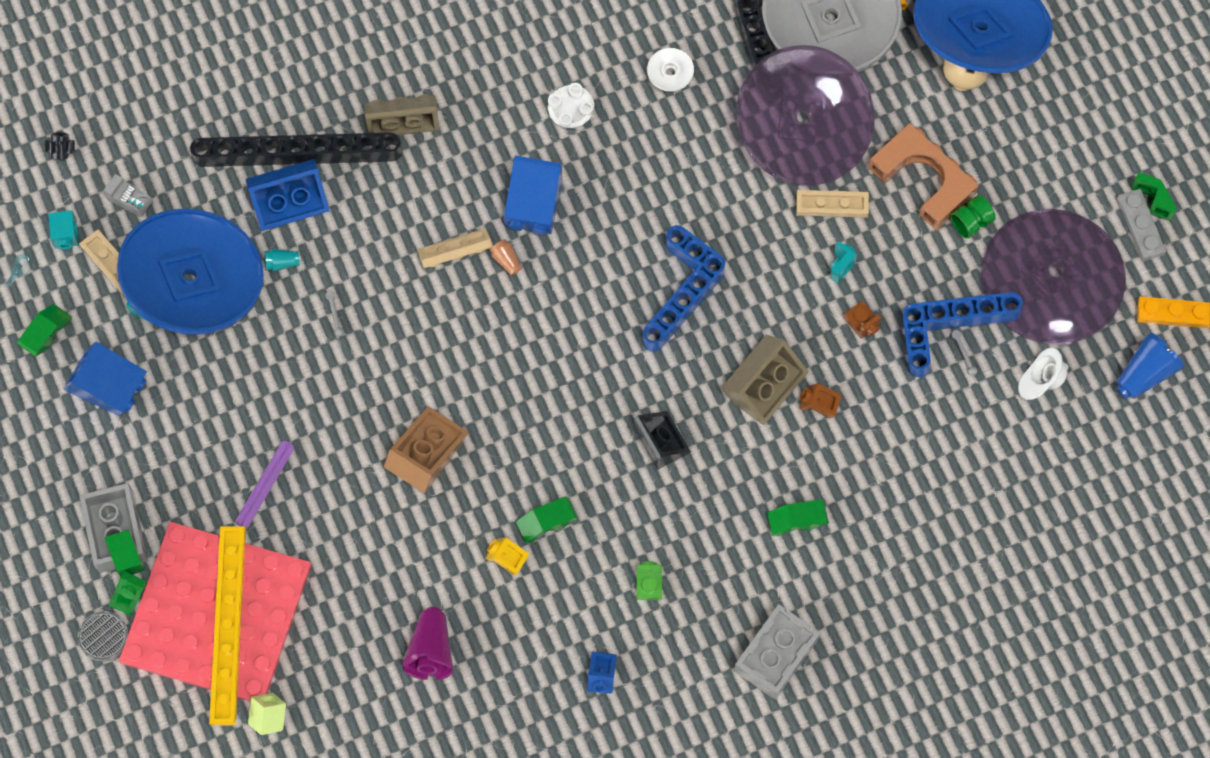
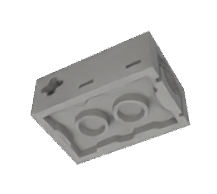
[734,604,820,700]

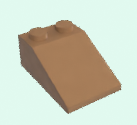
[384,406,469,493]

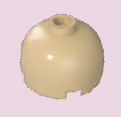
[943,59,989,91]

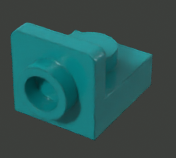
[830,241,857,284]

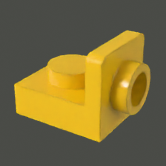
[485,537,530,575]

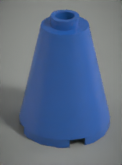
[1116,332,1185,399]

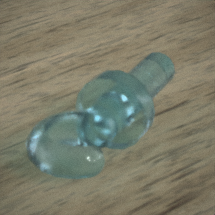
[6,255,29,287]

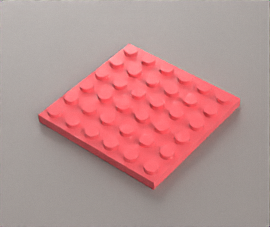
[119,522,312,702]

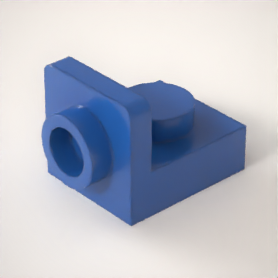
[587,651,617,694]

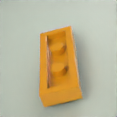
[1137,296,1210,329]

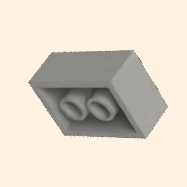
[79,483,148,573]

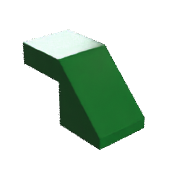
[1131,172,1177,222]
[17,304,72,357]
[516,496,578,543]
[767,499,829,537]
[104,530,146,577]

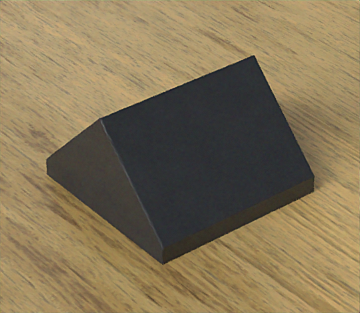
[634,411,691,470]

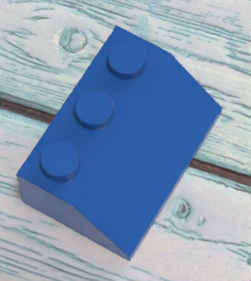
[246,159,330,231]

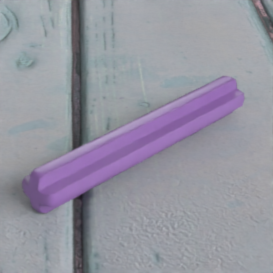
[235,441,294,529]

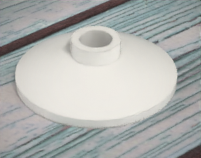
[647,48,694,91]

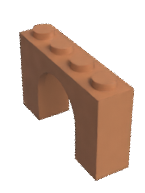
[868,123,979,231]

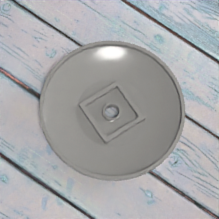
[762,0,902,76]

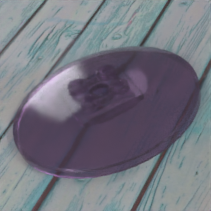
[736,45,875,186]
[981,209,1126,345]

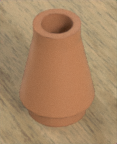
[490,239,522,276]

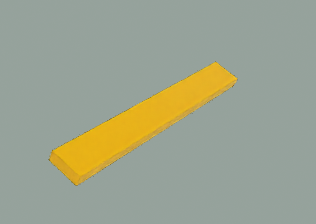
[209,526,246,726]

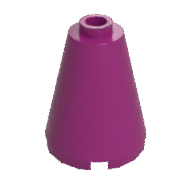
[402,607,453,680]

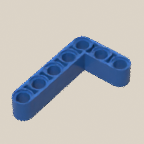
[643,225,725,352]
[903,292,1023,378]

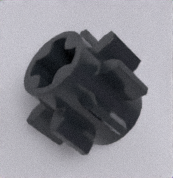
[45,132,75,160]

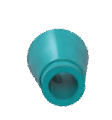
[264,248,300,272]

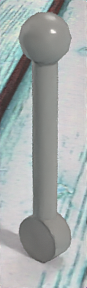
[325,291,344,337]
[951,330,977,376]

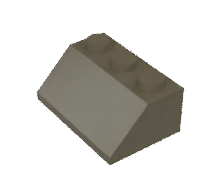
[365,94,440,135]
[722,334,809,425]

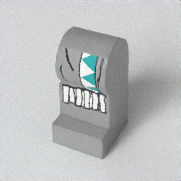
[103,174,153,217]

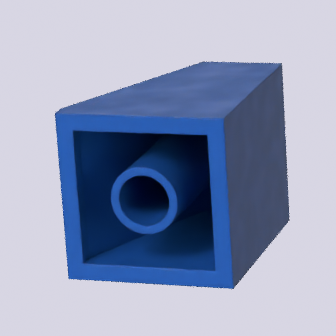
[504,155,563,235]
[63,342,147,416]

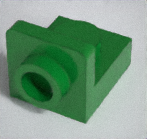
[109,571,147,615]

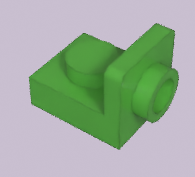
[637,561,662,600]

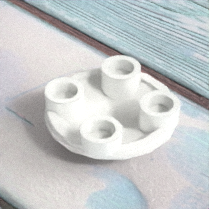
[548,83,594,128]

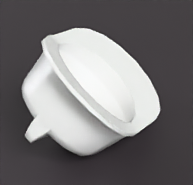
[1018,348,1068,400]

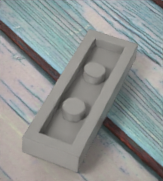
[1117,189,1166,262]

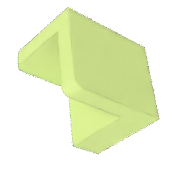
[248,693,286,735]

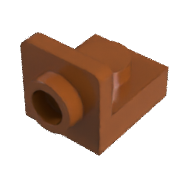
[843,301,882,339]
[799,383,842,418]

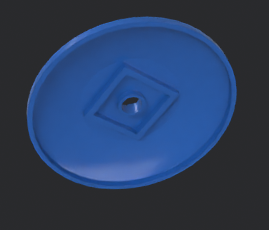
[913,0,1053,73]
[117,209,263,335]

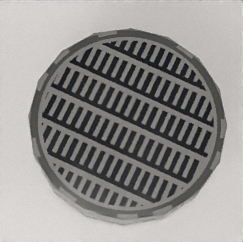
[78,611,129,662]

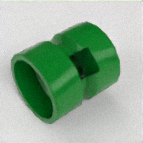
[950,195,996,239]

